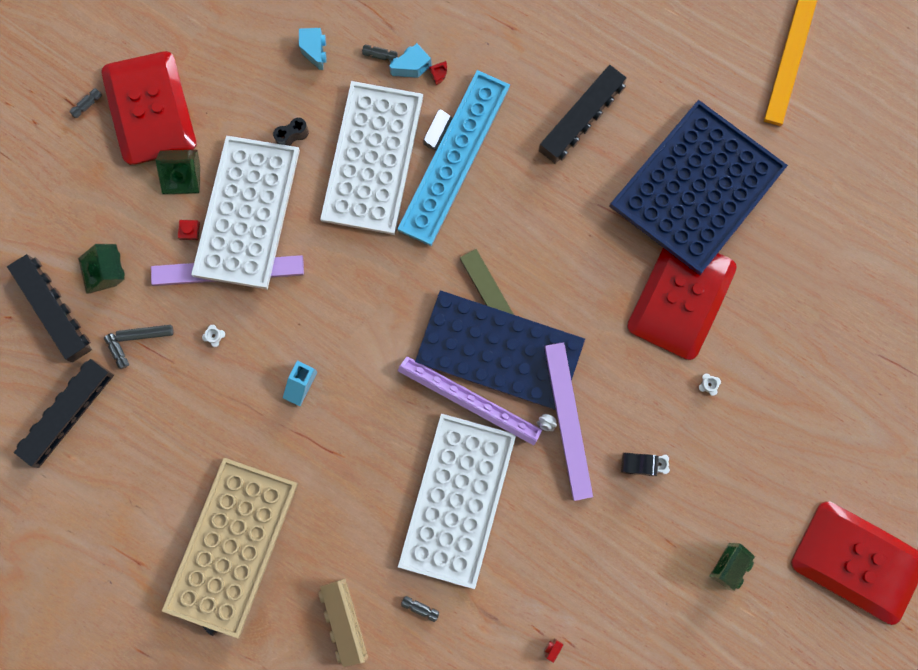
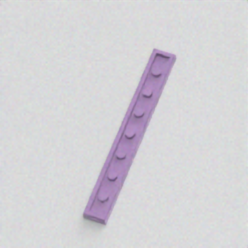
[151,255,304,286]
[544,342,593,501]
[398,357,542,445]

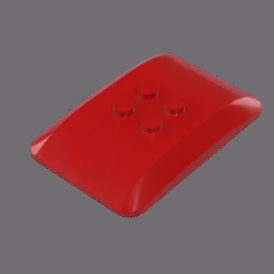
[101,51,197,165]
[627,248,737,360]
[791,501,918,625]

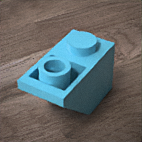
[299,28,327,70]
[389,43,432,78]
[283,361,318,406]

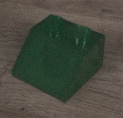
[155,150,200,194]
[78,244,125,294]
[709,543,755,591]

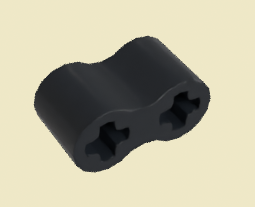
[273,117,309,146]
[621,453,659,476]

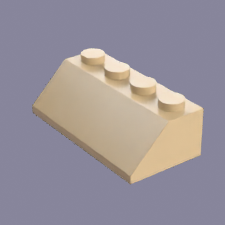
[318,579,368,667]

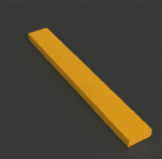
[763,0,817,127]

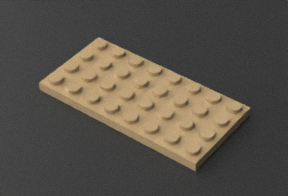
[162,458,298,639]

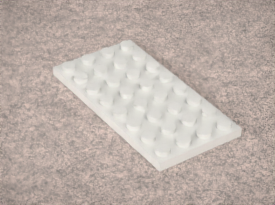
[320,81,423,235]
[191,136,300,290]
[398,414,516,589]

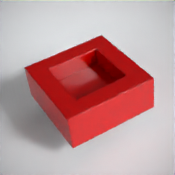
[178,220,200,240]
[544,639,564,663]

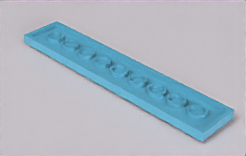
[397,70,510,246]

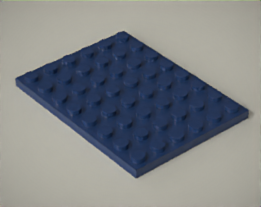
[609,99,788,275]

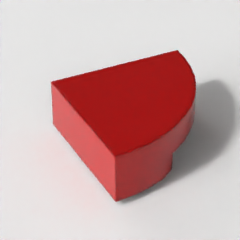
[429,61,447,85]

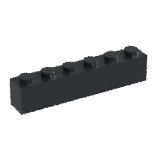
[538,64,627,164]
[7,254,92,363]
[13,359,114,468]

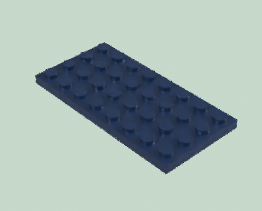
[415,290,585,410]

